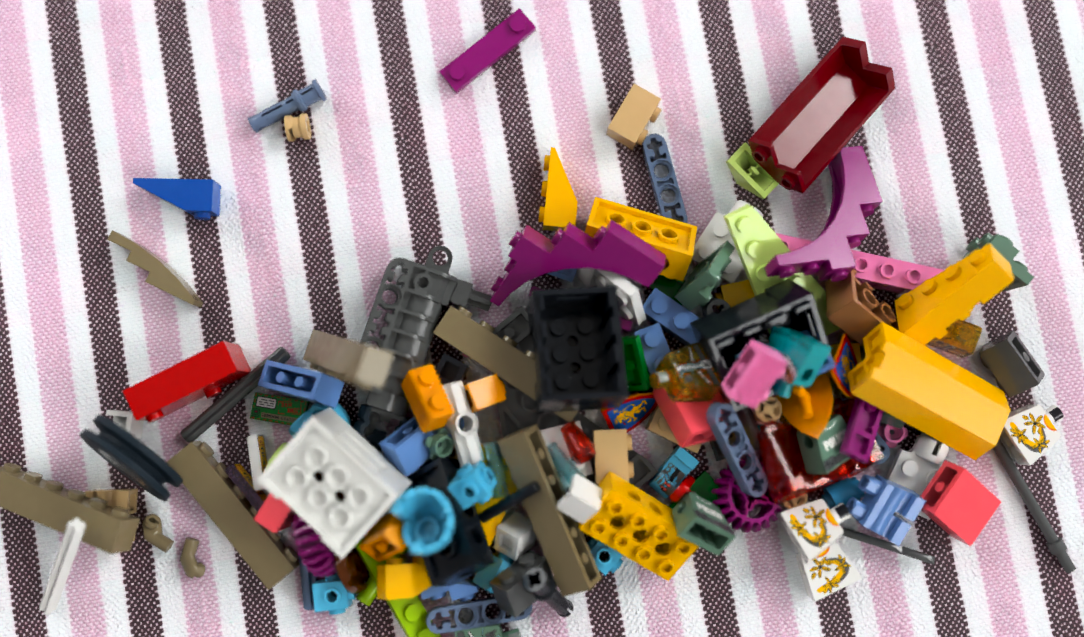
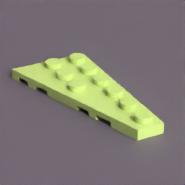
[724,204,841,336]

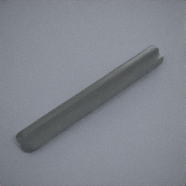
[181,347,291,443]

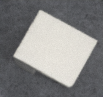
[106,410,144,439]
[556,474,603,524]
[494,512,536,561]

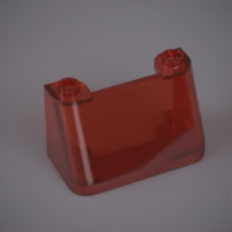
[757,398,885,505]

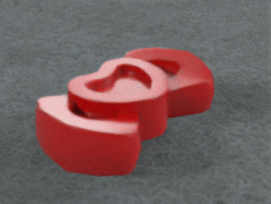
[670,475,696,503]

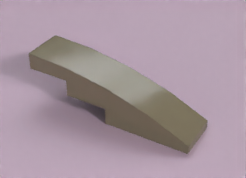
[107,230,203,307]

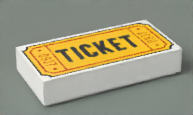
[247,434,268,491]

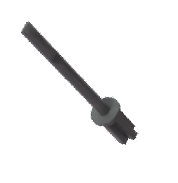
[841,527,935,565]

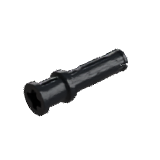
[523,567,573,617]

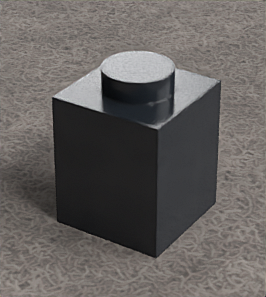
[435,353,470,384]

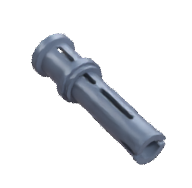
[248,79,327,133]

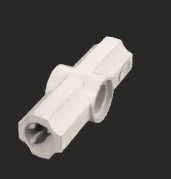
[442,380,485,467]

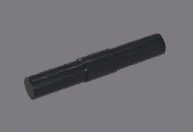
[479,481,541,523]

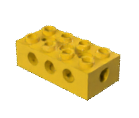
[585,197,697,281]
[578,471,699,581]

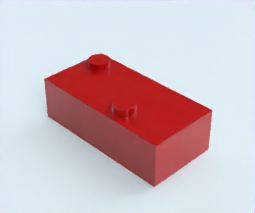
[123,341,251,423]

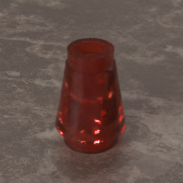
[560,421,596,465]

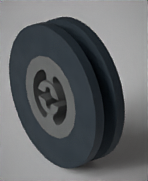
[80,415,183,502]

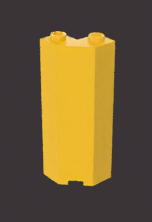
[847,322,1011,460]

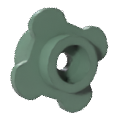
[425,428,454,460]

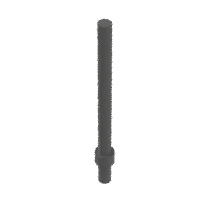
[993,438,1076,573]

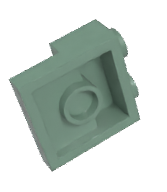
[962,232,1034,292]
[675,241,735,311]

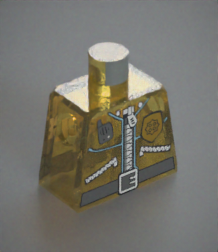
[927,319,982,358]
[650,342,722,402]

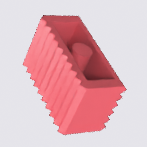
[254,493,296,533]

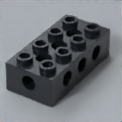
[402,457,495,586]

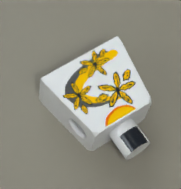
[1000,404,1064,466]
[778,499,851,565]
[796,542,862,602]

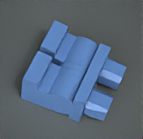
[845,474,926,546]

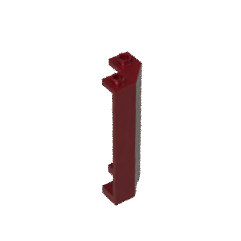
[748,37,895,194]

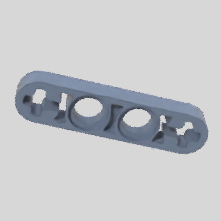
[642,134,688,223]
[706,402,768,497]
[425,597,532,634]

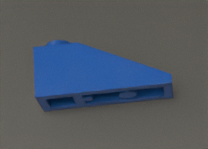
[133,178,221,220]

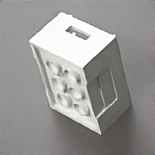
[257,407,412,559]

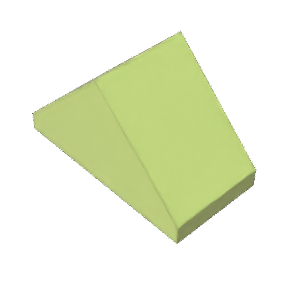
[726,142,779,199]

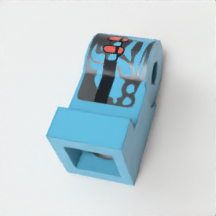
[648,446,699,499]

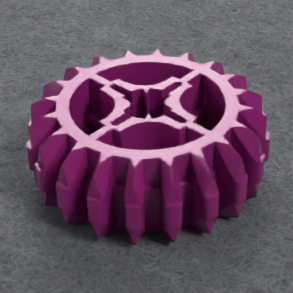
[711,459,785,533]
[292,513,337,578]

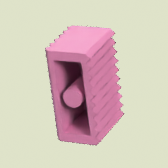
[721,339,787,409]

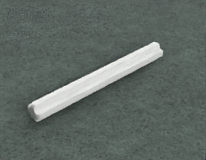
[39,518,86,615]

